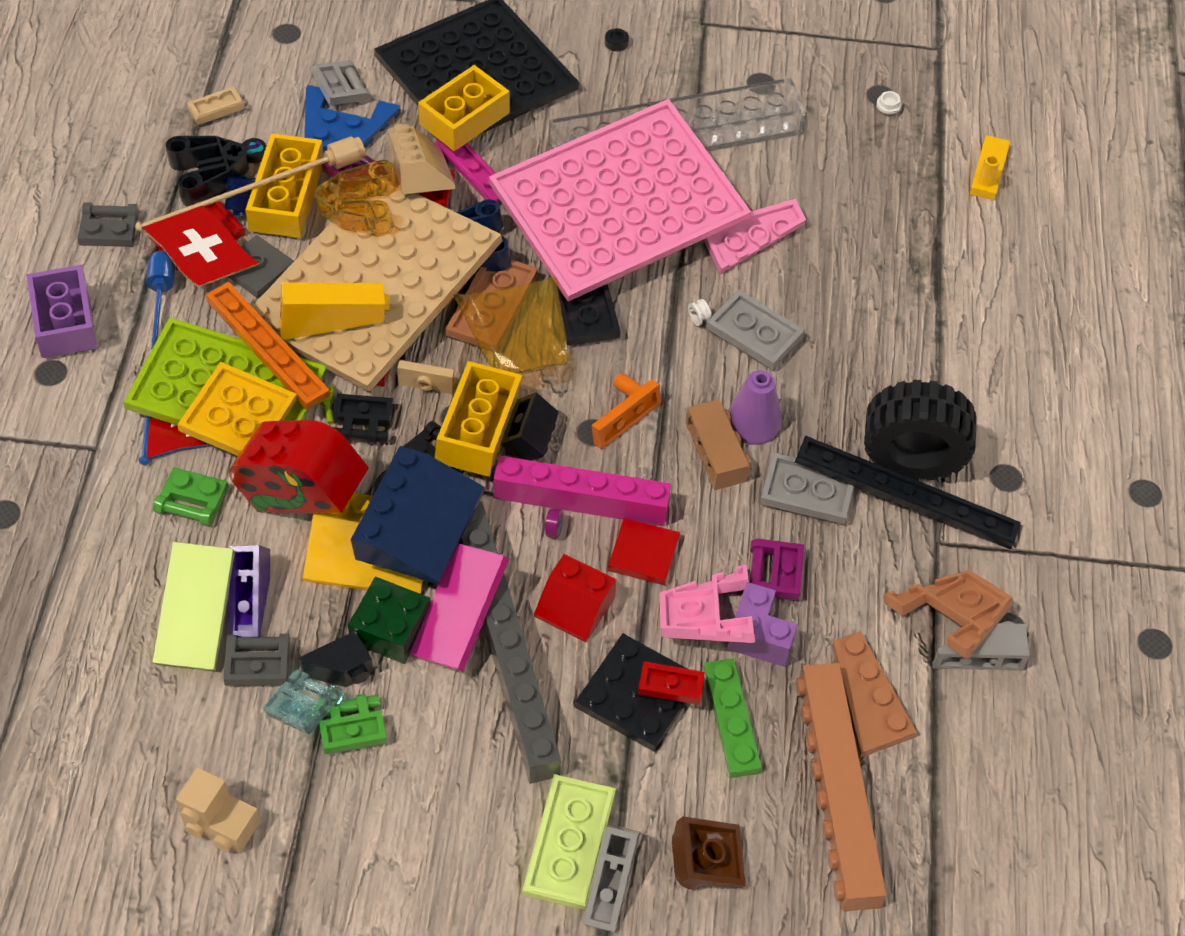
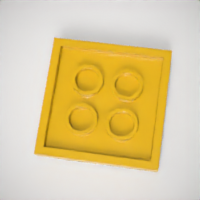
[178,362,297,456]

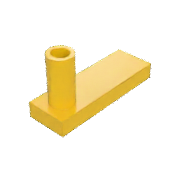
[969,135,1010,200]

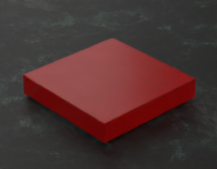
[608,518,680,585]

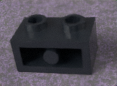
[501,392,559,461]

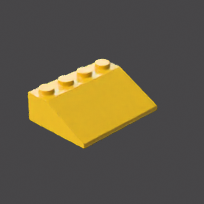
[302,493,424,594]

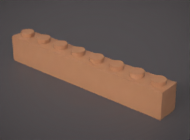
[796,663,886,912]

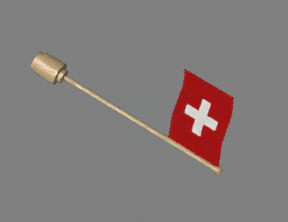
[135,136,366,287]

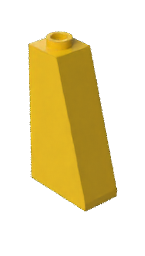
[279,282,390,340]

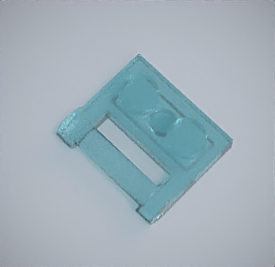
[263,670,344,735]

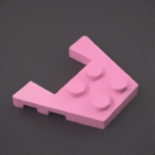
[659,565,755,643]

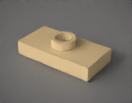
[187,87,245,125]
[397,360,455,394]

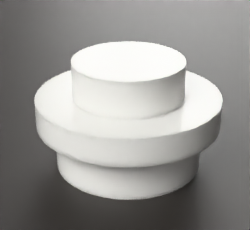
[876,91,902,114]

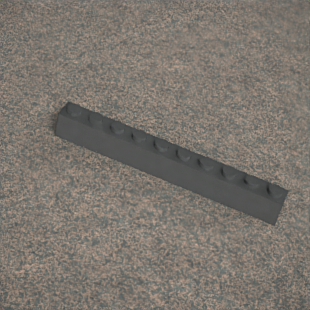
[459,501,561,784]

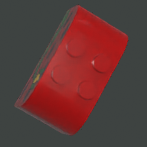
[229,420,369,513]

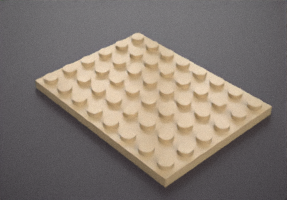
[252,174,502,392]

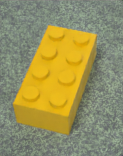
[246,133,324,238]
[435,361,522,477]

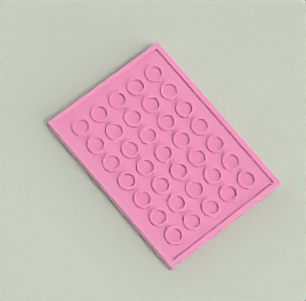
[489,99,751,301]

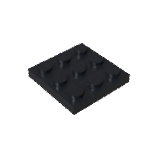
[575,633,688,752]

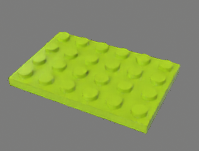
[123,317,327,425]

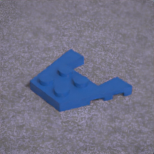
[304,85,401,153]

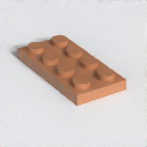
[446,260,538,352]

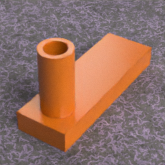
[592,373,661,450]

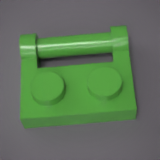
[153,467,229,526]

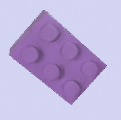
[26,265,98,358]

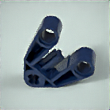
[456,199,511,271]

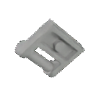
[312,61,372,106]

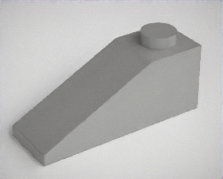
[933,621,1030,671]
[583,824,640,932]

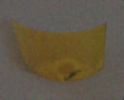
[453,277,568,375]

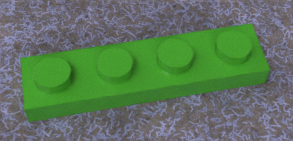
[703,658,762,778]

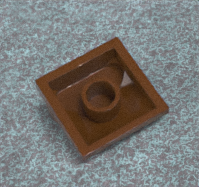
[672,816,746,890]

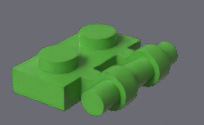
[316,694,387,755]

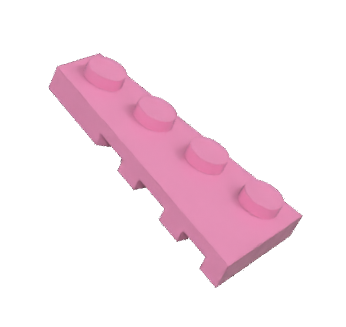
[703,199,806,274]

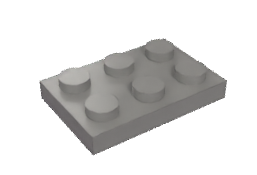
[706,290,805,370]
[760,452,854,525]

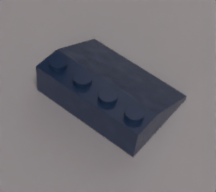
[351,446,485,585]

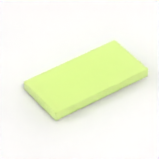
[153,542,235,671]
[522,774,616,910]

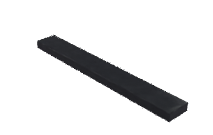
[795,435,1021,550]

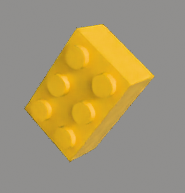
[418,65,510,151]

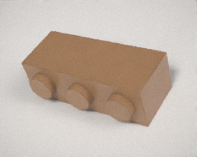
[685,399,751,490]

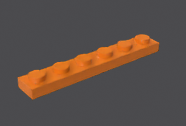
[206,281,330,410]

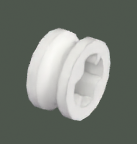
[688,299,712,326]

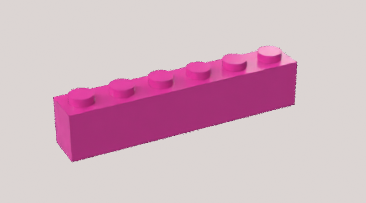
[494,456,671,526]

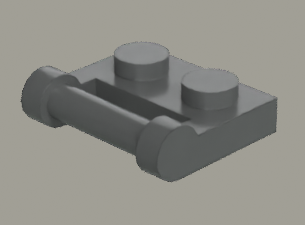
[77,202,139,247]
[223,633,290,686]

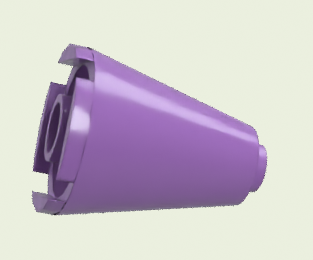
[728,371,782,445]

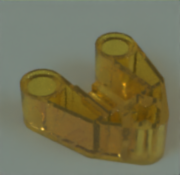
[315,160,398,236]

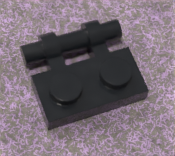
[333,393,394,445]

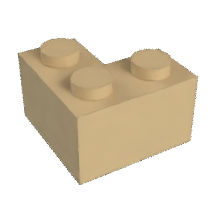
[175,767,260,854]

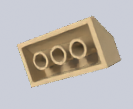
[388,124,455,194]

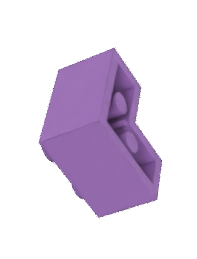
[727,582,797,667]

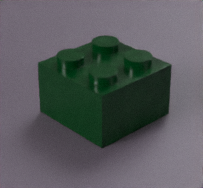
[348,576,430,664]

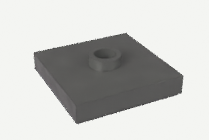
[228,235,294,298]

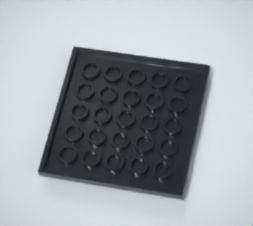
[374,0,579,136]

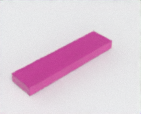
[435,139,502,205]

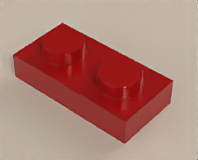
[638,662,705,705]

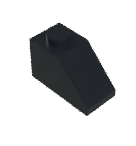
[299,631,374,687]

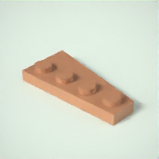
[832,631,917,758]

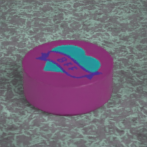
[545,508,563,539]

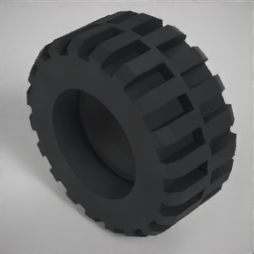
[864,380,977,481]

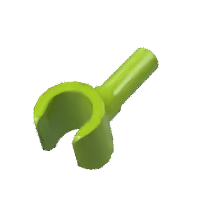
[319,385,335,424]

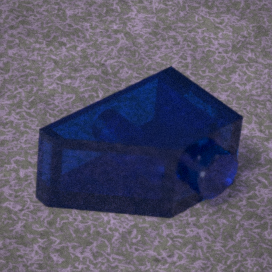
[225,176,256,217]

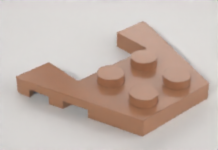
[884,570,1012,659]

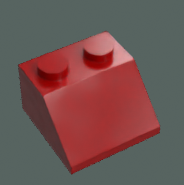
[534,554,617,642]

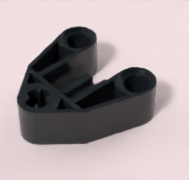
[166,136,249,207]

